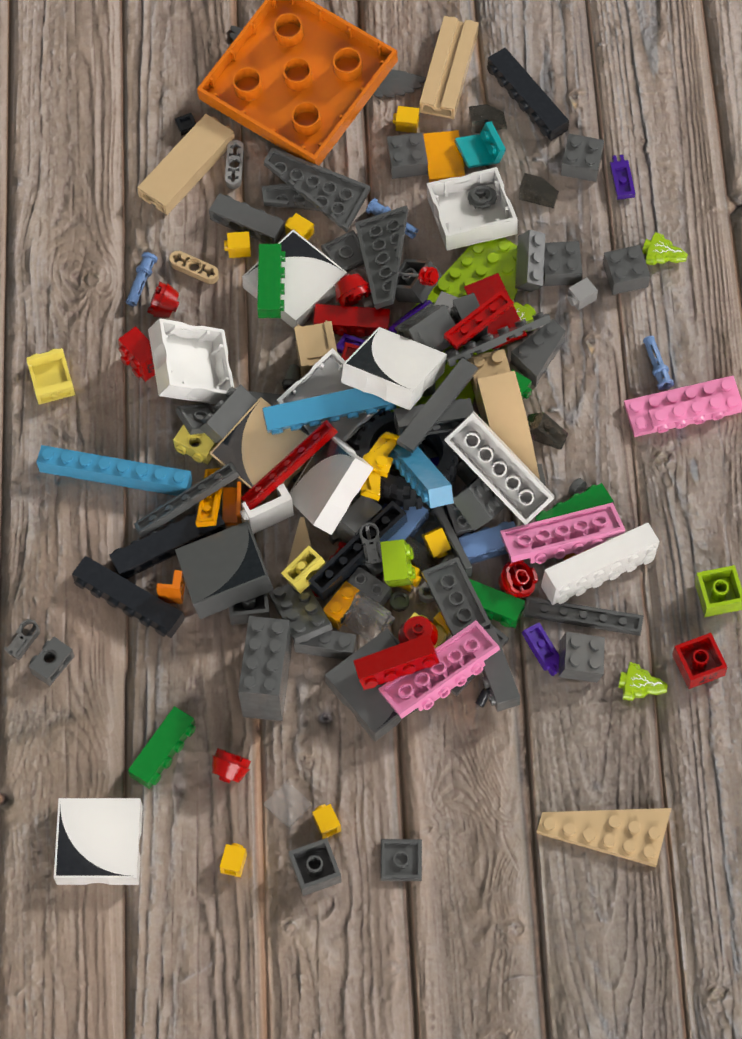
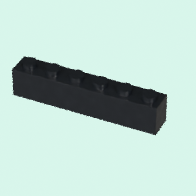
[487,48,569,141]
[308,500,408,601]
[109,512,226,579]
[72,556,184,638]

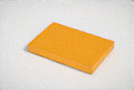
[423,130,465,183]

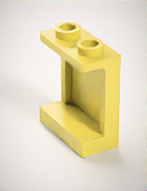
[26,348,75,405]

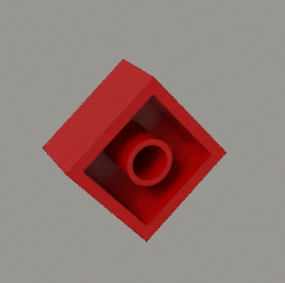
[118,326,155,382]
[672,633,728,689]

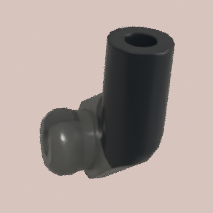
[475,688,490,707]

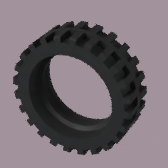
[354,410,458,510]

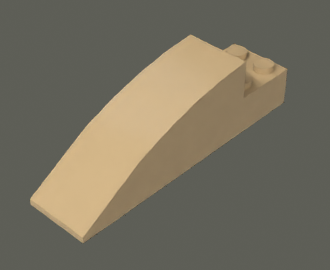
[467,349,540,480]

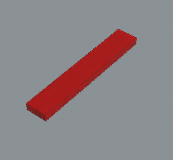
[240,420,338,510]

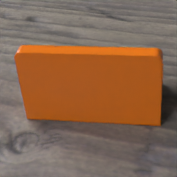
[222,481,243,526]
[156,570,185,604]

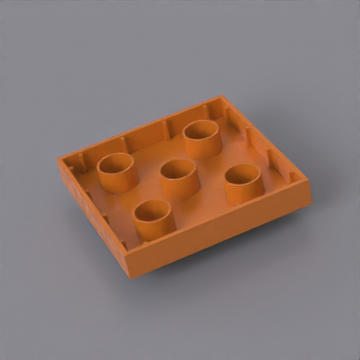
[197,0,398,166]

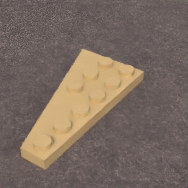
[536,808,671,867]

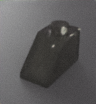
[468,104,507,134]
[519,173,559,208]
[527,412,568,450]
[405,536,439,578]

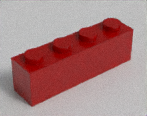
[313,304,390,337]
[353,634,440,690]

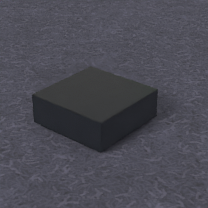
[175,113,196,136]

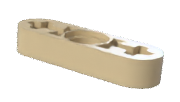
[169,251,219,284]

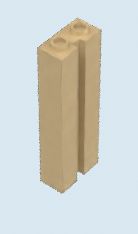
[420,16,479,119]
[137,114,235,215]

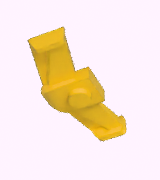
[360,432,400,501]

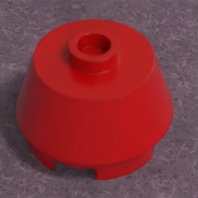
[335,274,371,306]
[147,281,179,318]
[498,560,538,598]
[398,616,438,646]
[212,748,251,783]

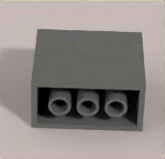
[238,616,292,721]

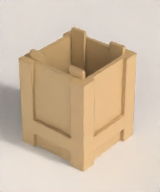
[294,320,337,378]

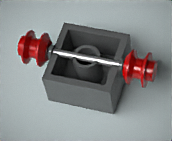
[395,259,442,304]

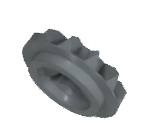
[468,185,497,210]

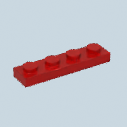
[444,290,514,350]

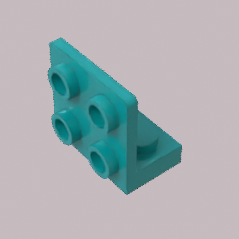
[454,121,506,168]

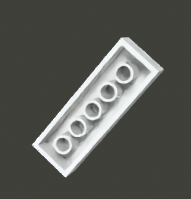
[444,411,554,525]
[541,522,660,605]

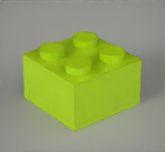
[380,539,416,587]
[694,565,742,617]

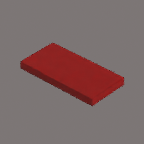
[464,273,527,350]

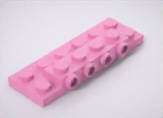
[624,376,742,437]
[500,503,625,564]
[378,621,500,719]

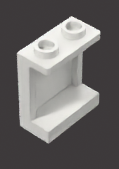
[240,483,294,534]

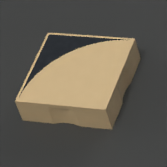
[209,397,312,503]

